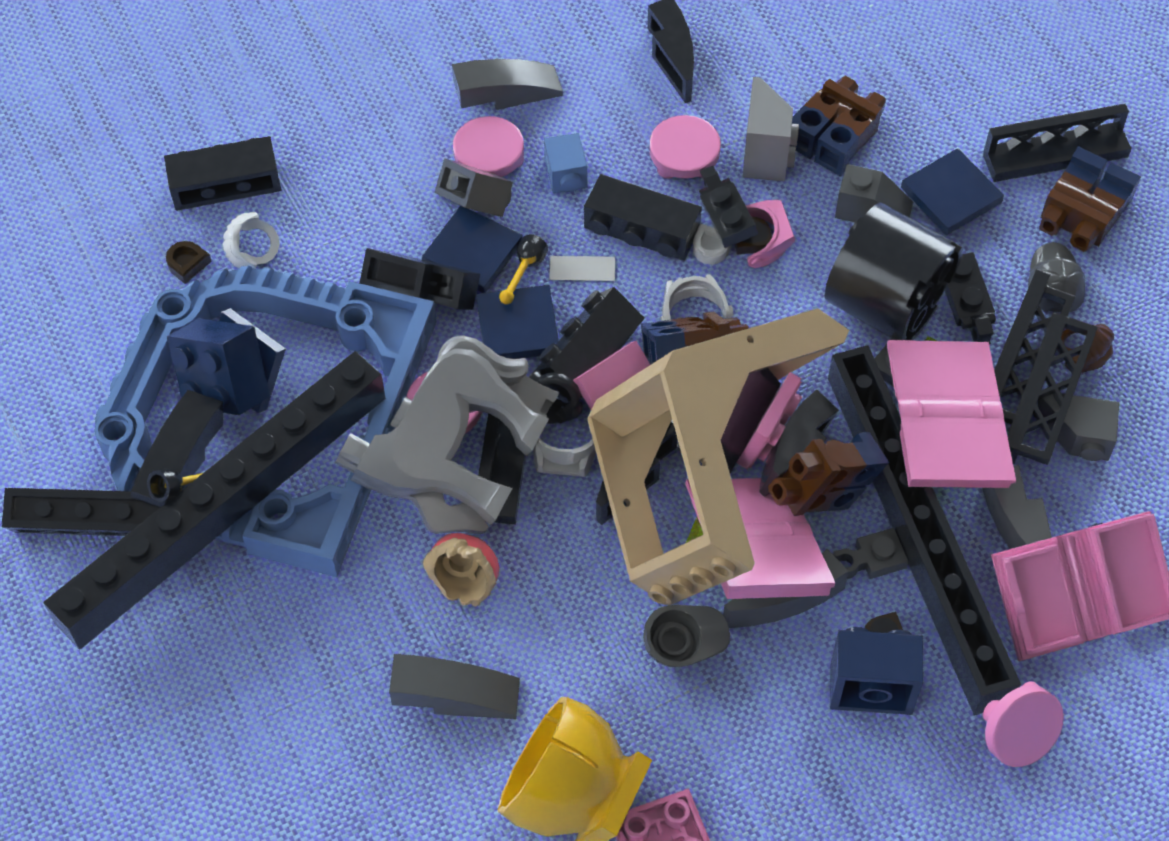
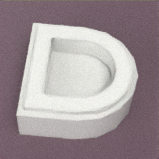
[693,223,732,265]

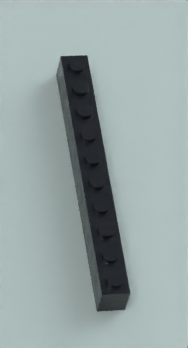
[828,345,1021,715]
[43,351,386,650]

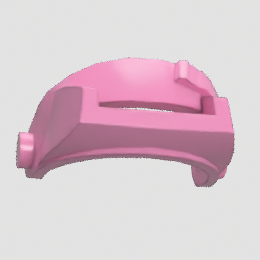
[745,200,795,268]

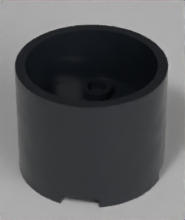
[824,202,963,340]

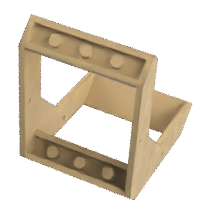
[587,308,849,606]

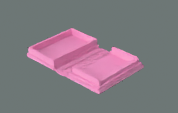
[887,340,1016,488]
[685,478,835,599]
[991,511,1169,661]

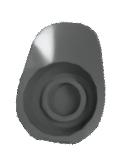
[1028,242,1085,312]
[643,605,730,667]

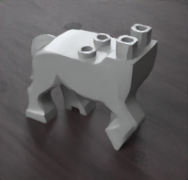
[335,335,559,534]

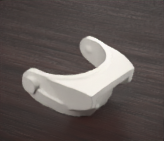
[661,274,733,321]
[533,438,596,477]

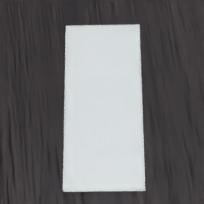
[549,256,615,281]

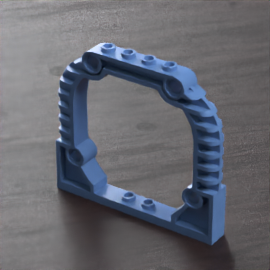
[94,266,437,577]

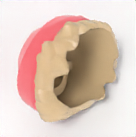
[422,533,500,607]

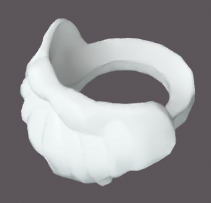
[223,212,280,269]

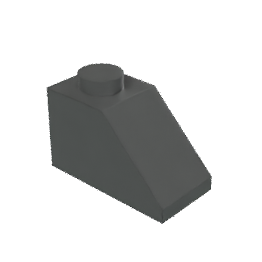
[434,158,513,217]
[835,164,913,222]
[1034,393,1119,461]

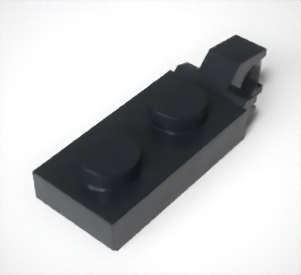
[699,166,758,248]
[944,252,996,345]

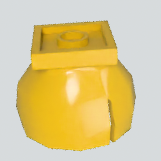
[497,697,652,841]

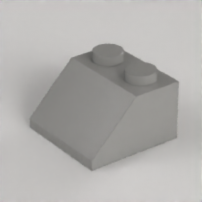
[743,77,799,181]

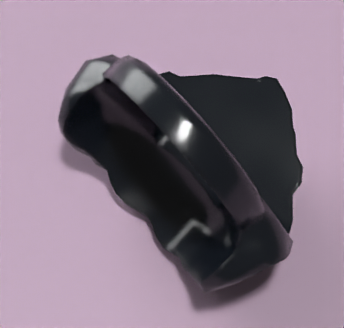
[529,370,583,424]

